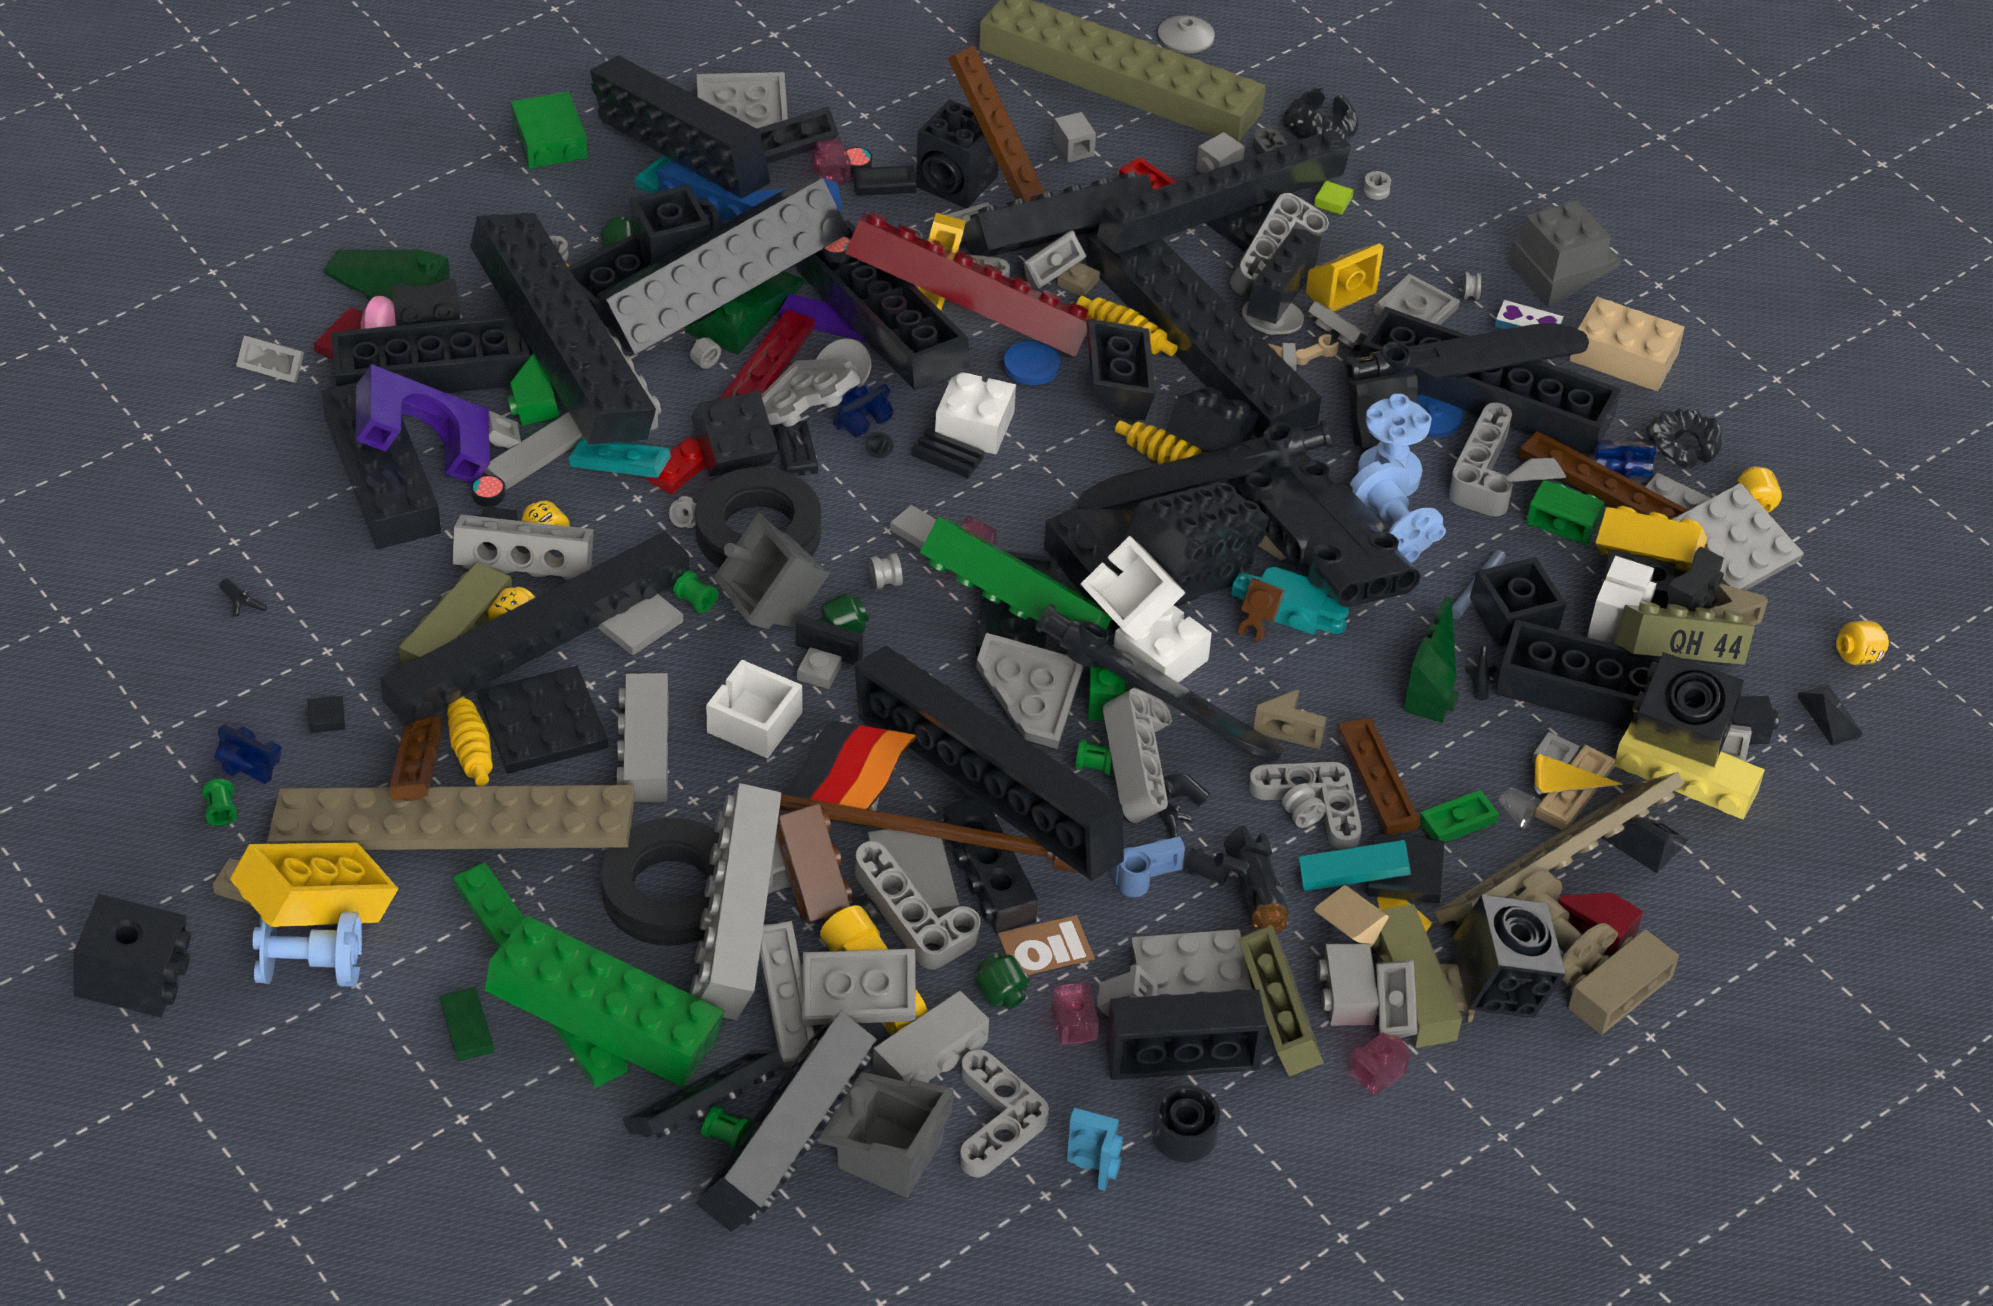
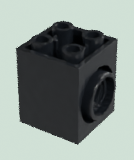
[916,99,998,209]
[1631,652,1744,768]
[73,894,191,1018]
[1451,895,1566,1018]

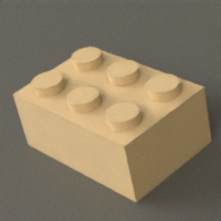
[1570,297,1685,392]

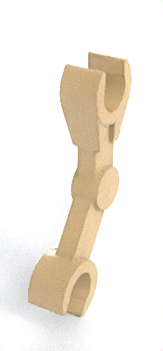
[1268,334,1339,365]

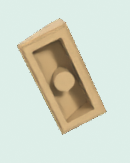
[1314,885,1389,948]

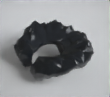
[1285,88,1359,140]
[1646,408,1722,470]

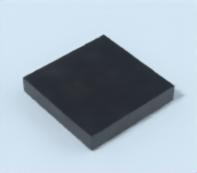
[1368,834,1445,903]

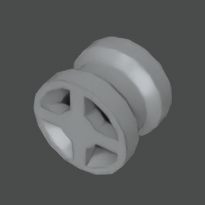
[868,553,903,590]
[1282,783,1326,828]

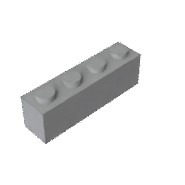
[617,673,669,802]

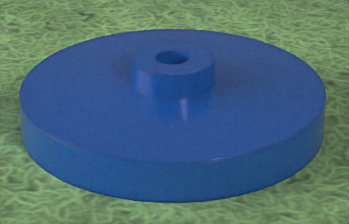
[1004,341,1061,385]
[1417,395,1463,437]

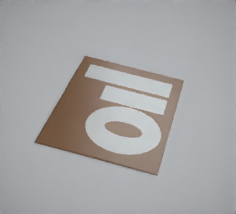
[998,915,1095,975]

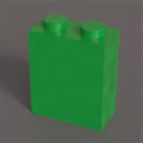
[511,91,587,169]

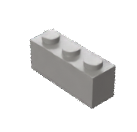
[873,991,989,1083]

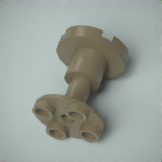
[1509,870,1618,985]

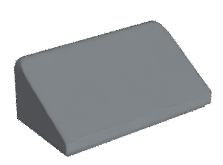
[1023,230,1086,289]
[1507,458,1566,482]
[1377,960,1418,1041]

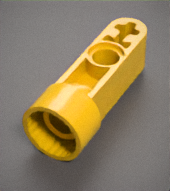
[820,906,928,1036]

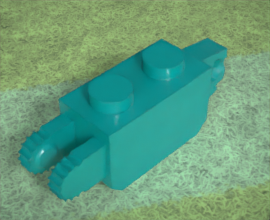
[1231,567,1349,635]

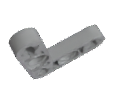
[1249,762,1362,850]
[960,1049,1049,1177]

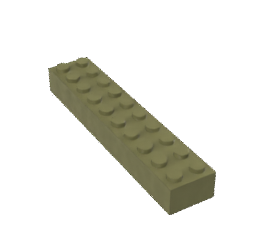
[979,0,1266,142]

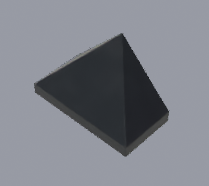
[1798,685,1862,746]

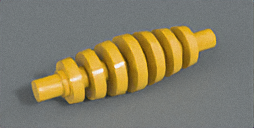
[1077,296,1178,356]
[1115,420,1207,465]
[447,696,492,786]

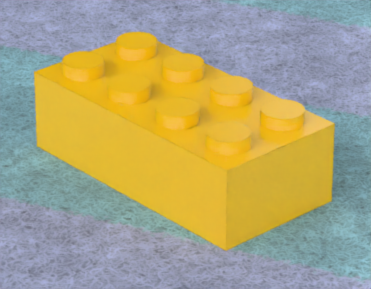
[230,843,399,927]

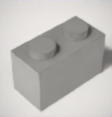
[1317,944,1379,1026]

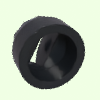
[866,432,894,458]
[856,895,885,925]

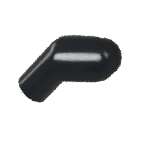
[1163,773,1211,807]

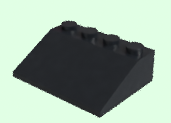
[1044,509,1199,633]

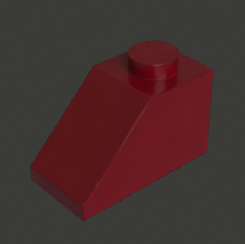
[1558,893,1643,957]

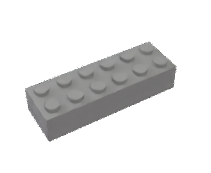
[690,783,782,1020]

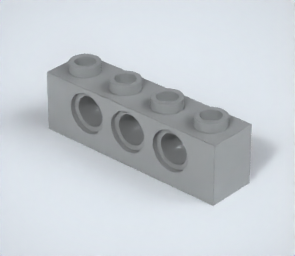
[453,515,594,581]

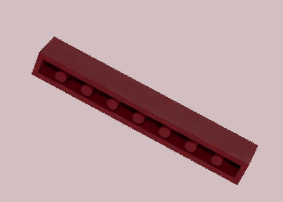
[845,212,1092,357]

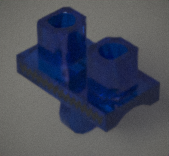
[833,384,894,438]
[1595,440,1656,479]
[215,725,282,784]

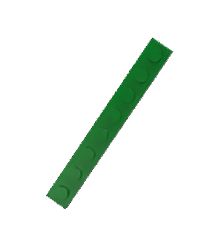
[453,862,628,1088]

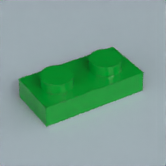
[1419,790,1499,843]

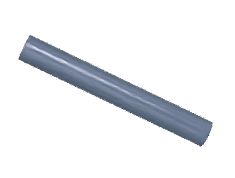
[1452,550,1506,619]

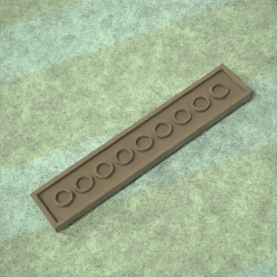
[267,785,635,850]

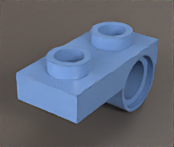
[1111,836,1185,897]

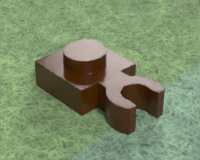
[1238,578,1286,642]

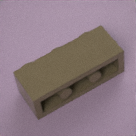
[1568,929,1679,1035]

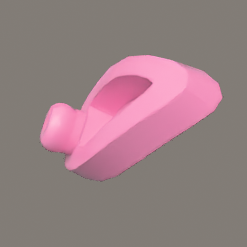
[360,296,396,329]

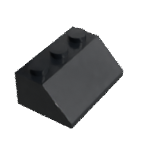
[1086,319,1156,421]

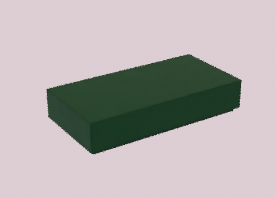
[439,987,494,1062]

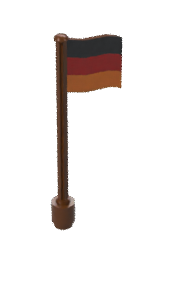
[777,720,1081,874]

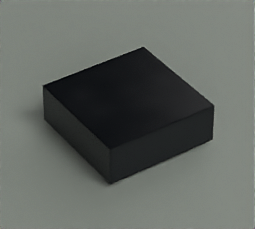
[307,695,346,733]

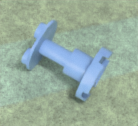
[1357,394,1432,497]
[1350,458,1446,562]
[253,912,362,987]

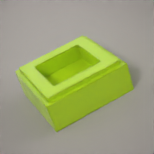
[1314,181,1354,215]

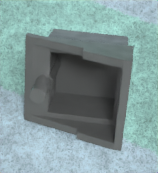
[1508,200,1621,307]
[713,512,830,629]
[818,1072,954,1198]

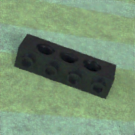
[941,798,1038,934]

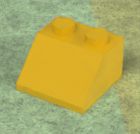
[1306,243,1384,311]

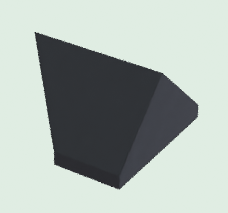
[1600,817,1688,874]

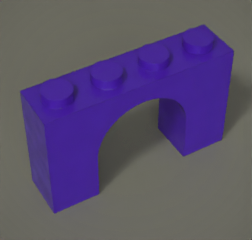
[356,364,490,484]

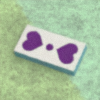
[1495,300,1564,330]

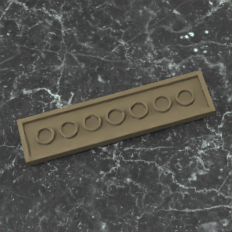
[1434,772,1684,925]

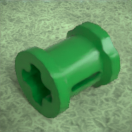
[673,571,718,614]
[1075,739,1113,776]
[201,779,238,827]
[701,1105,751,1150]

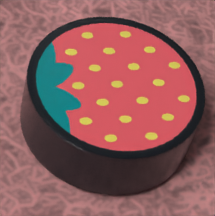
[842,147,872,174]
[823,236,852,263]
[471,475,505,506]

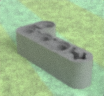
[1230,193,1329,295]
[1448,403,1513,517]
[1103,688,1172,824]
[854,841,980,970]

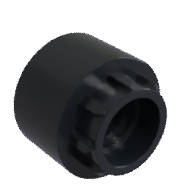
[1152,1085,1220,1163]

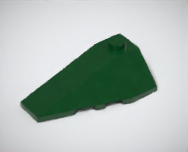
[324,249,450,302]
[685,271,804,355]
[1404,596,1459,723]

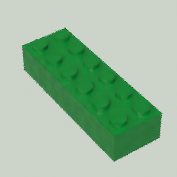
[484,915,724,1088]

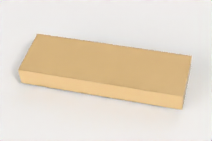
[1534,745,1616,831]

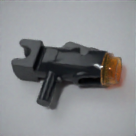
[1214,826,1288,934]

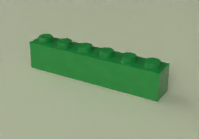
[919,517,1112,630]

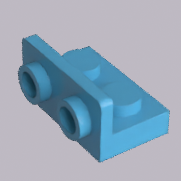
[1067,1108,1124,1191]

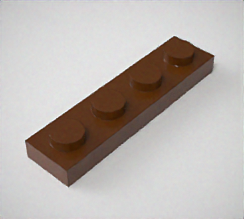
[389,715,443,801]
[1337,717,1420,835]

